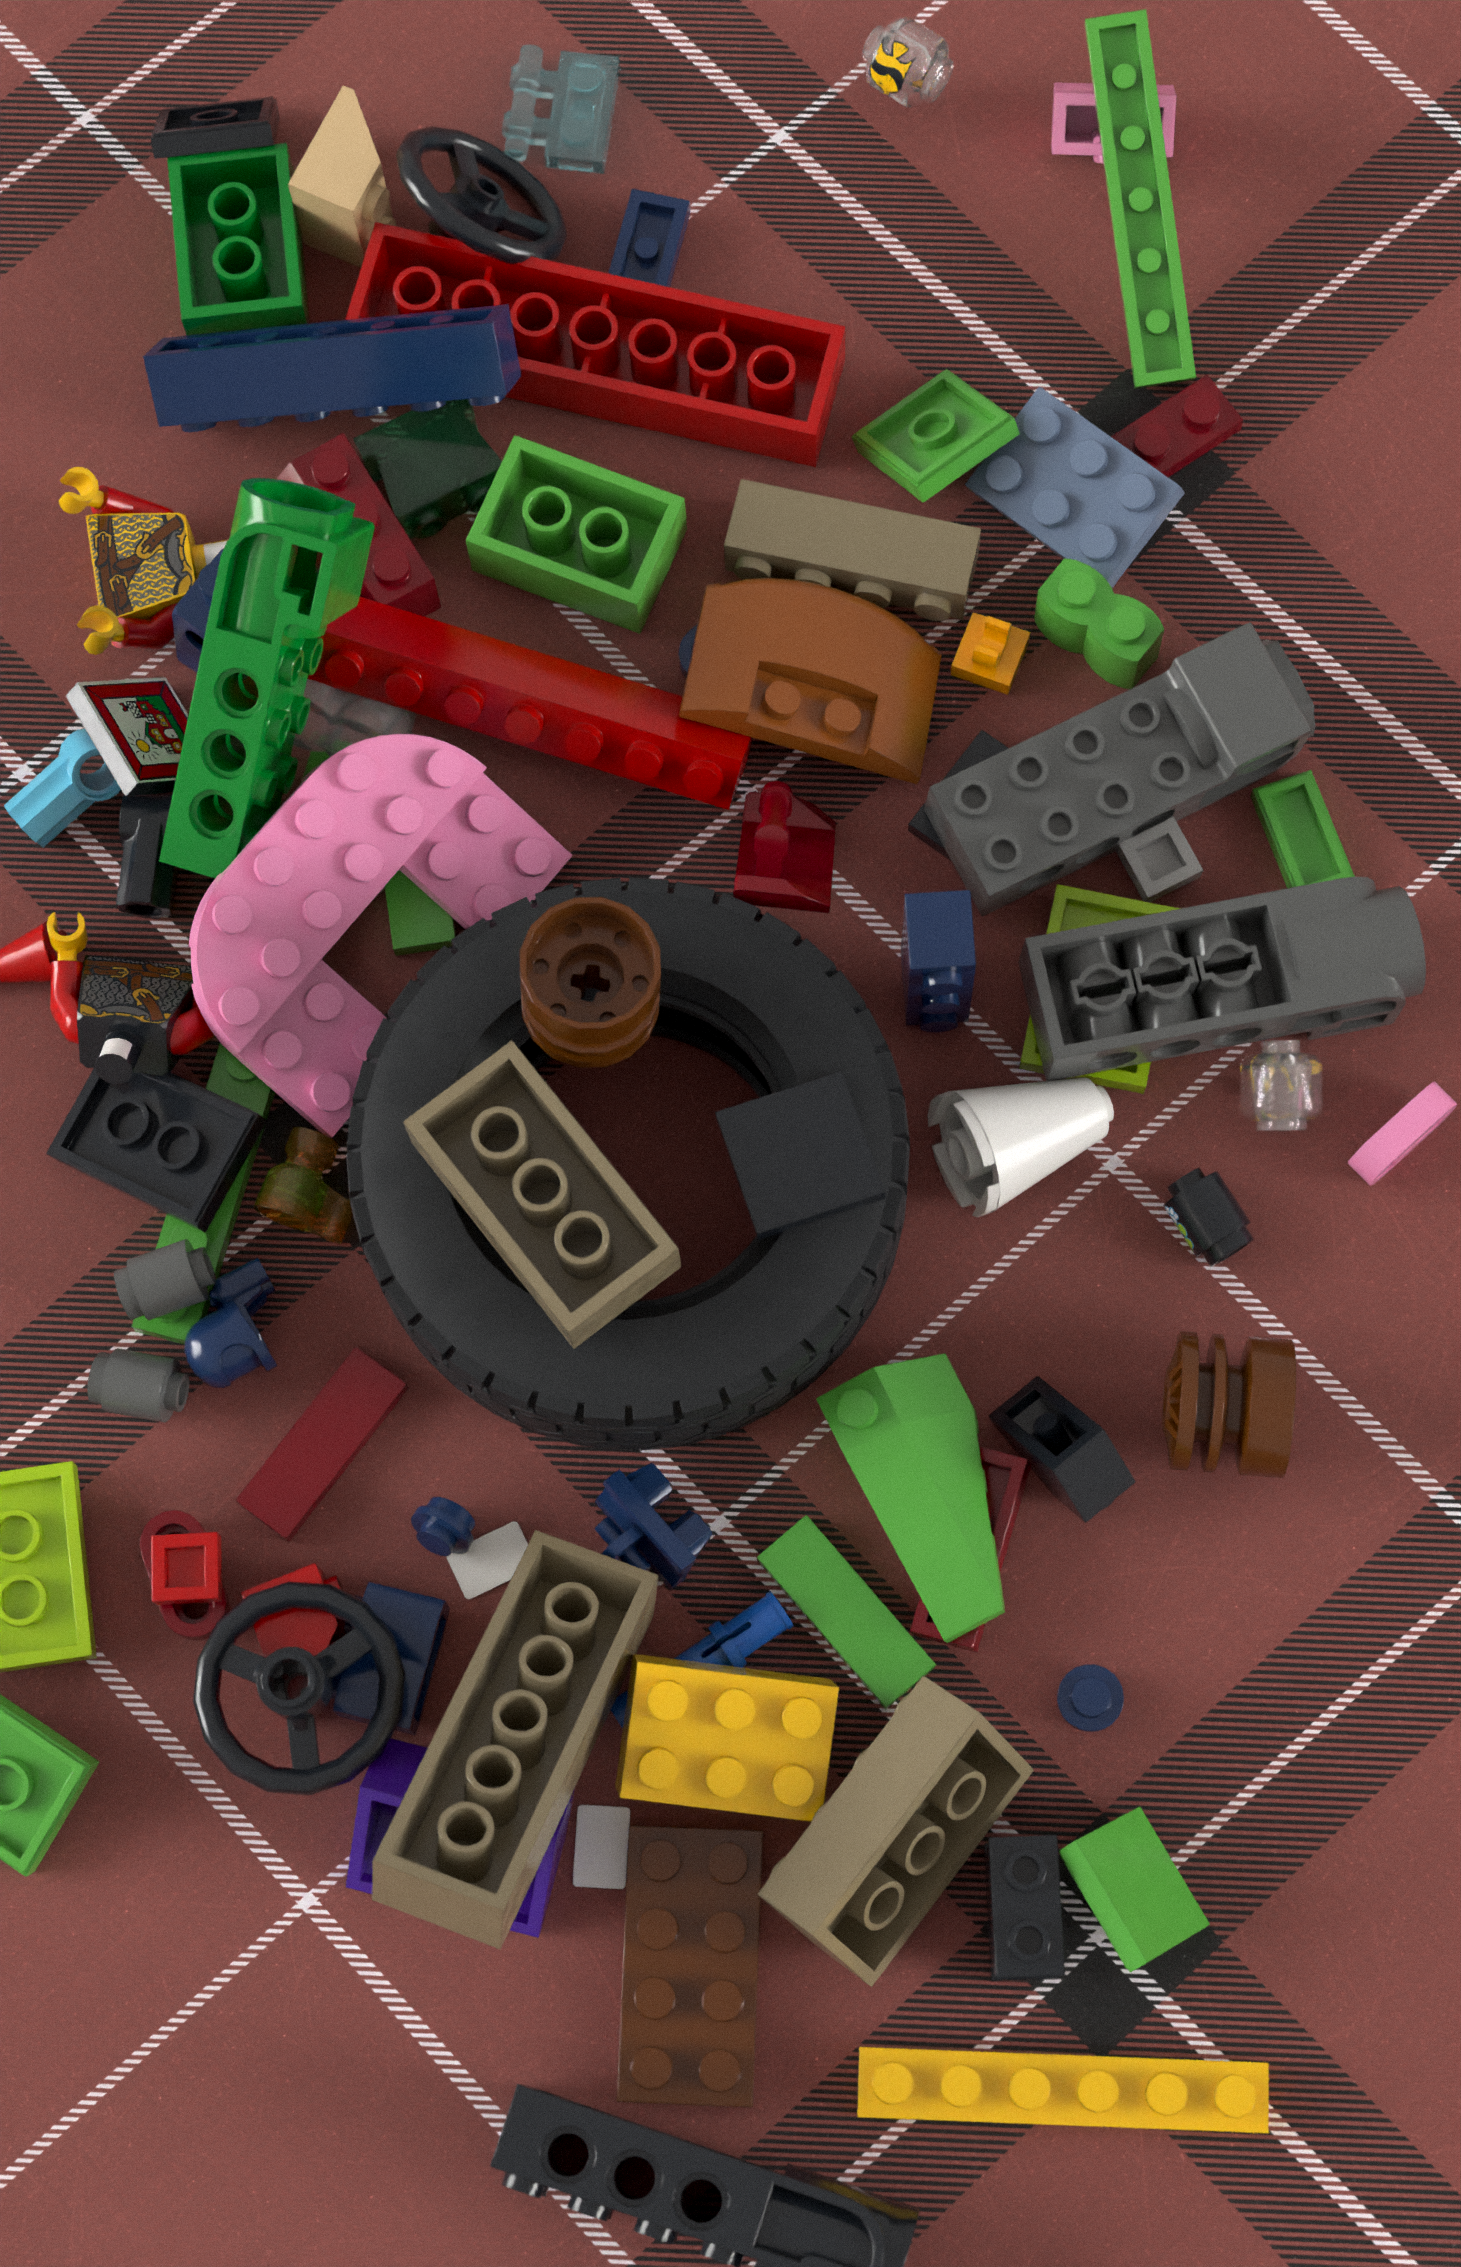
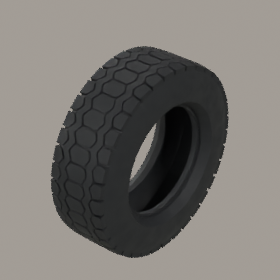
[346,877,910,1451]

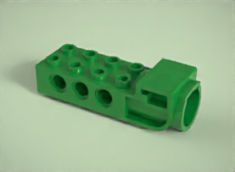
[159,478,375,878]

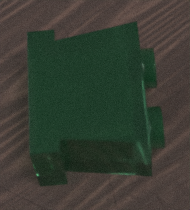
[353,399,502,539]

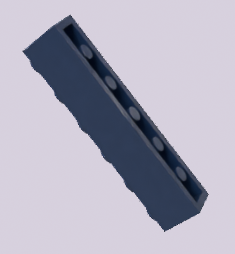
[143,304,521,432]

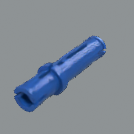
[611,1591,794,1728]

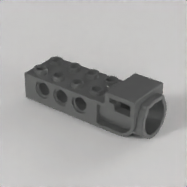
[924,622,1315,917]
[1018,877,1426,1081]

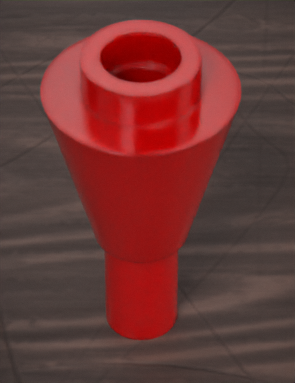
[0,921,68,983]

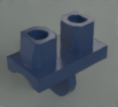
[594,1463,712,1591]

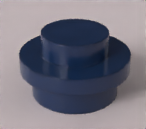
[411,1497,475,1556]
[1057,1664,1124,1732]

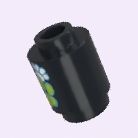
[1163,1167,1254,1267]

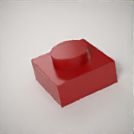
[151,1532,222,1605]

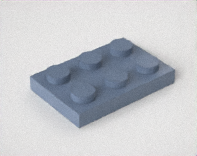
[965,386,1185,588]

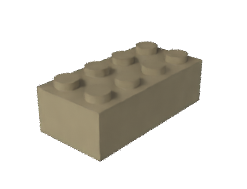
[403,1041,681,1349]
[758,1676,1034,1987]

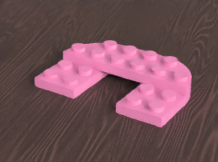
[188,734,572,1138]

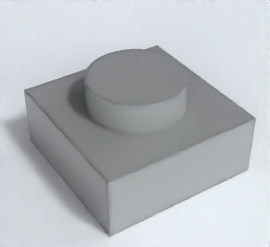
[1116,817,1203,902]

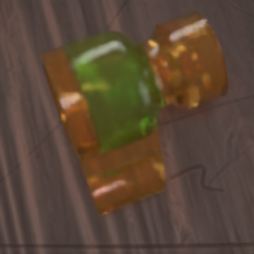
[254,1127,353,1244]

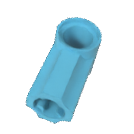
[4,729,121,848]

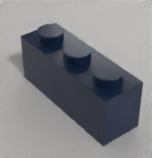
[901,890,976,1032]

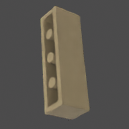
[724,479,981,621]

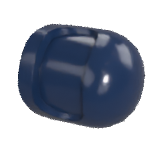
[184,1257,277,1388]

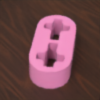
[1348,1081,1457,1186]

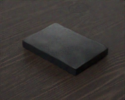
[46,1068,267,1233]

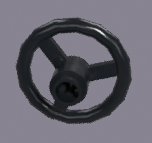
[396,126,567,264]
[193,1581,406,1796]

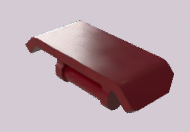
[733,781,836,914]

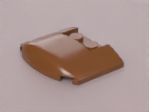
[679,578,942,785]

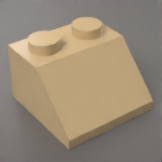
[288,85,396,268]

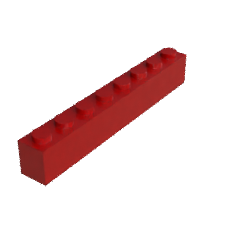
[307,597,753,810]

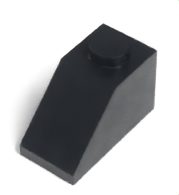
[988,1376,1136,1523]

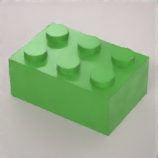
[465,435,687,634]

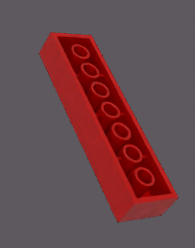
[345,222,846,467]

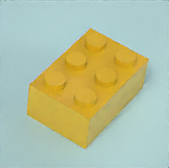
[615,1654,839,1822]

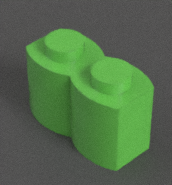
[1034,558,1164,689]

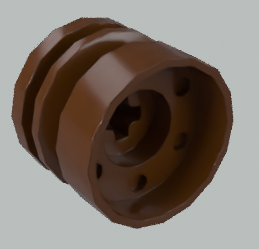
[520,897,661,1068]
[1162,1331,1296,1478]

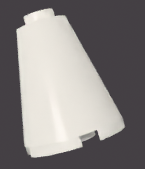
[928,1077,1114,1218]

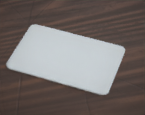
[446,1521,528,1599]
[573,1805,630,1889]

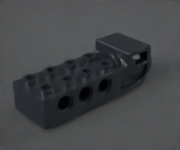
[490,2084,920,2267]

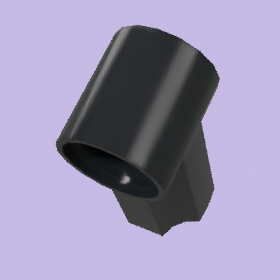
[116,794,179,919]

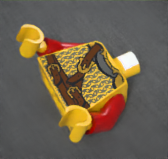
[59,467,228,655]

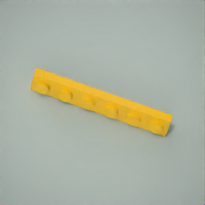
[857,2047,1269,2133]

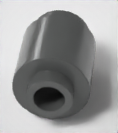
[114,1239,216,1320]
[87,1348,189,1423]

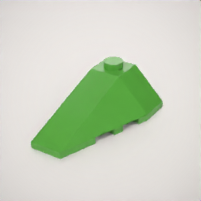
[816,1353,1005,1643]

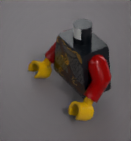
[47,912,215,1084]

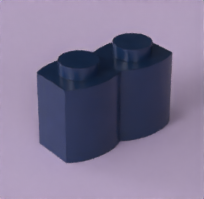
[331,1582,450,1736]

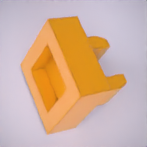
[950,612,1031,695]

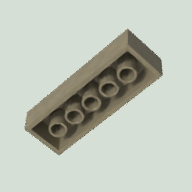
[372,1530,659,1950]

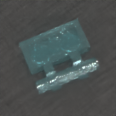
[501,44,620,174]

